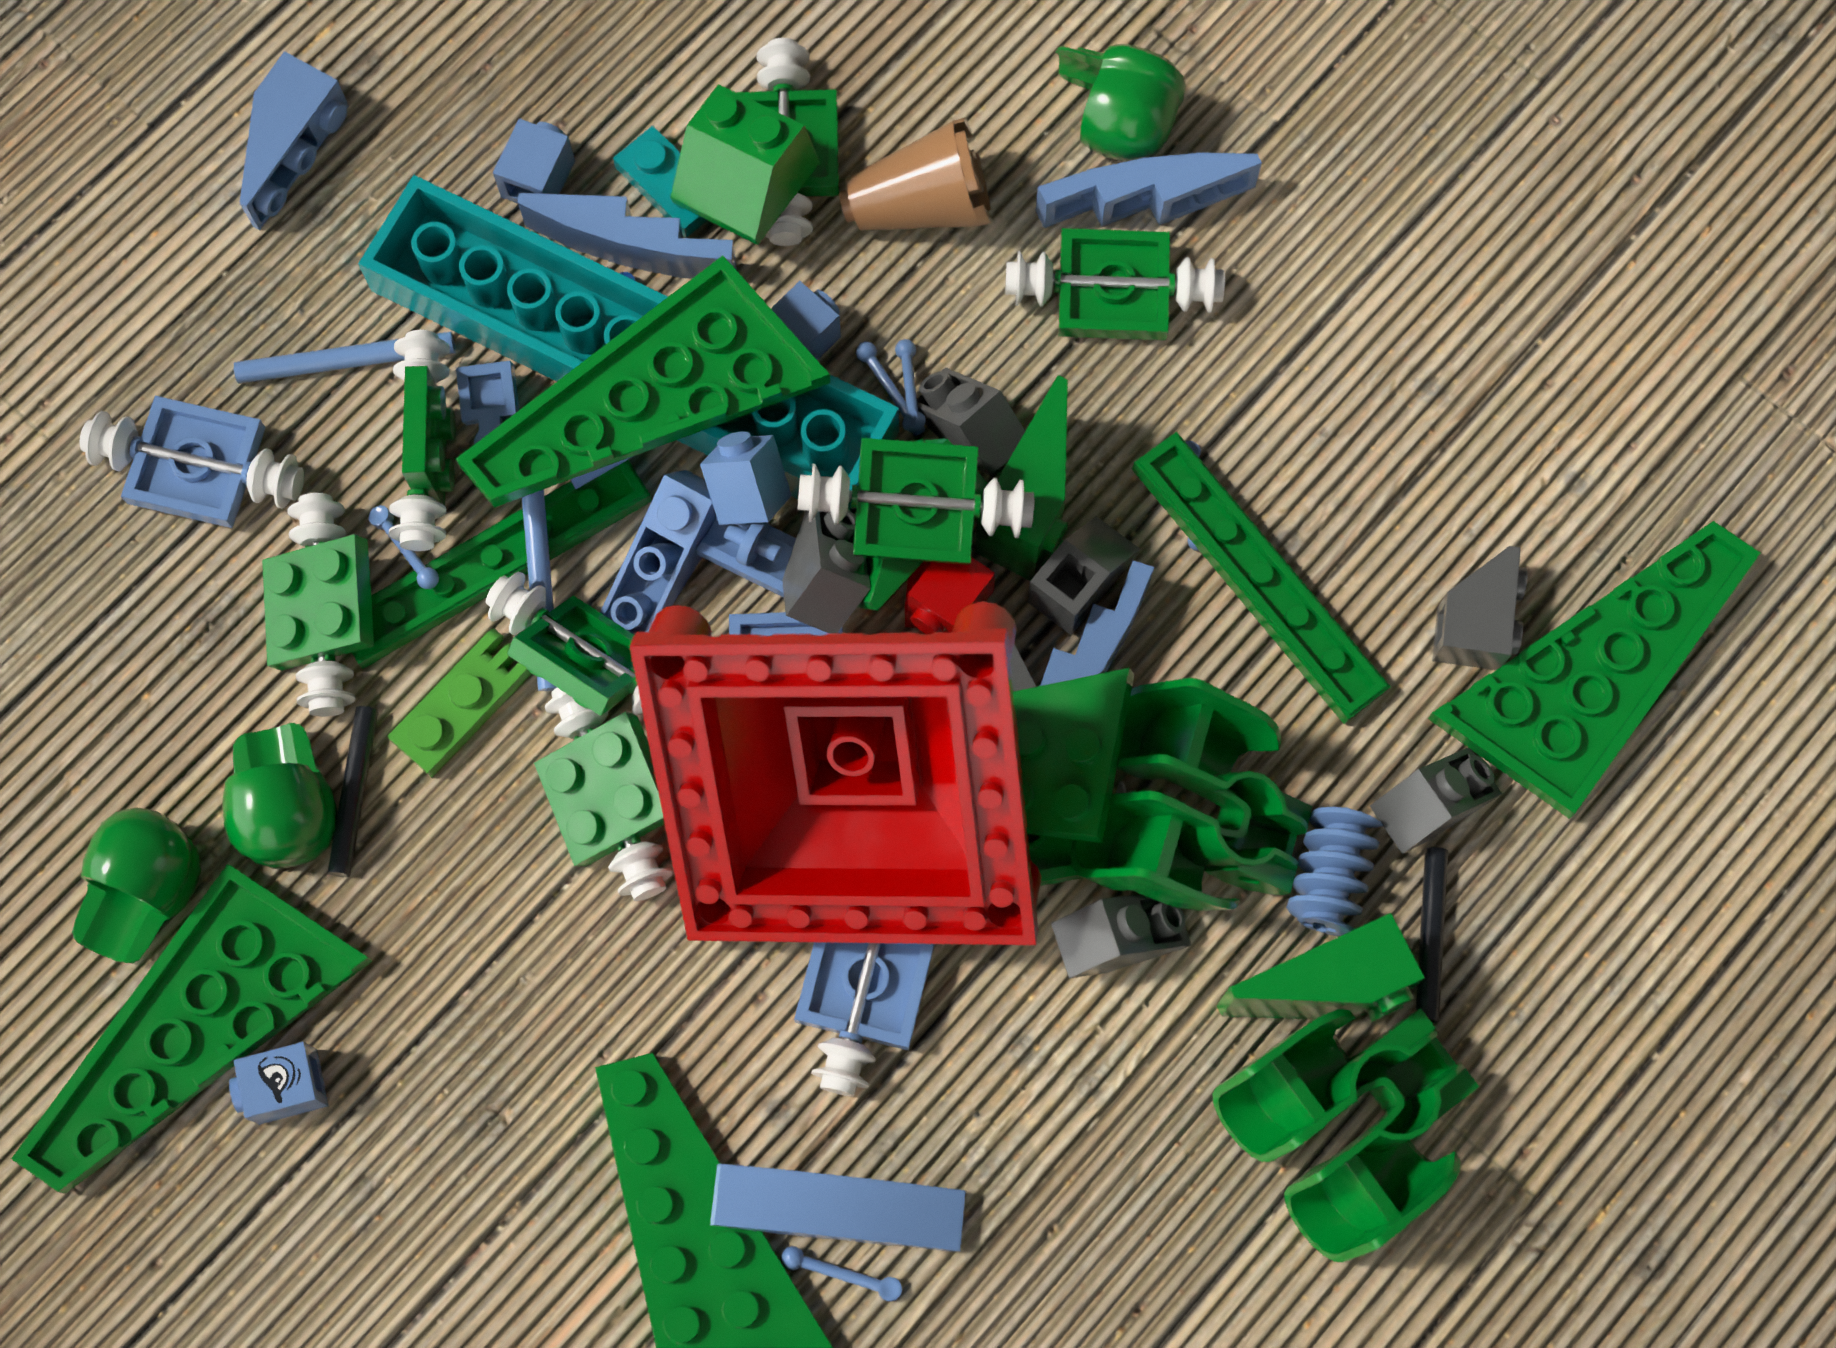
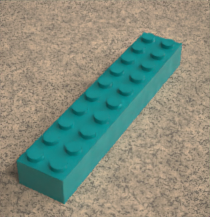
[358,175,900,514]

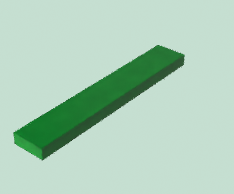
[1131,432,1391,724]
[352,460,652,669]

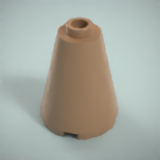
[839,118,992,231]

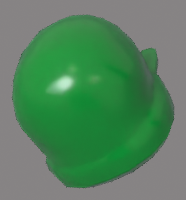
[1055,44,1186,162]
[222,723,337,869]
[72,807,201,963]

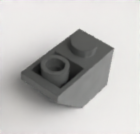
[916,367,1025,476]
[782,510,871,634]
[1027,516,1140,636]
[1432,546,1528,670]
[1370,748,1503,854]
[1051,894,1192,979]

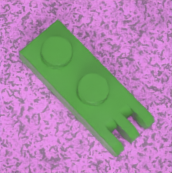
[387,629,532,778]

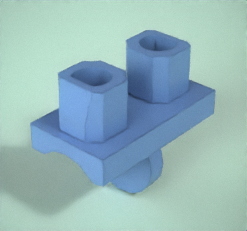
[696,516,796,597]

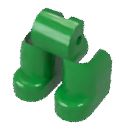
[1070,678,1313,911]
[1212,1009,1480,1263]

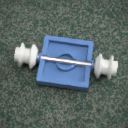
[80,396,304,528]
[794,942,935,1096]

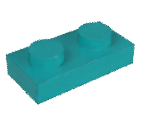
[613,125,707,238]

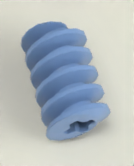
[1286,807,1383,936]

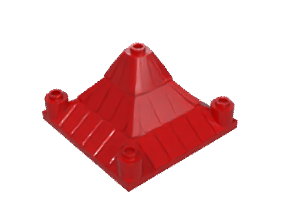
[630,602,1041,945]

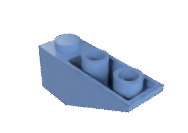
[240,51,349,230]
[600,470,716,634]

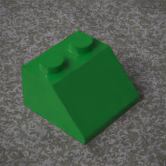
[671,84,820,245]

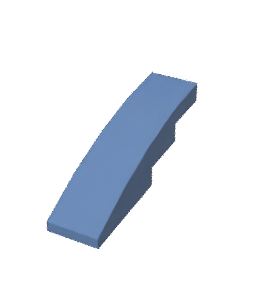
[1035,152,1262,228]
[518,193,737,279]
[1040,560,1154,686]
[710,1164,966,1252]

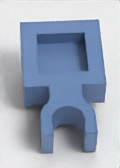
[456,360,519,444]

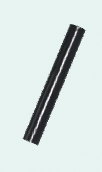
[327,706,378,877]
[1416,847,1448,1023]

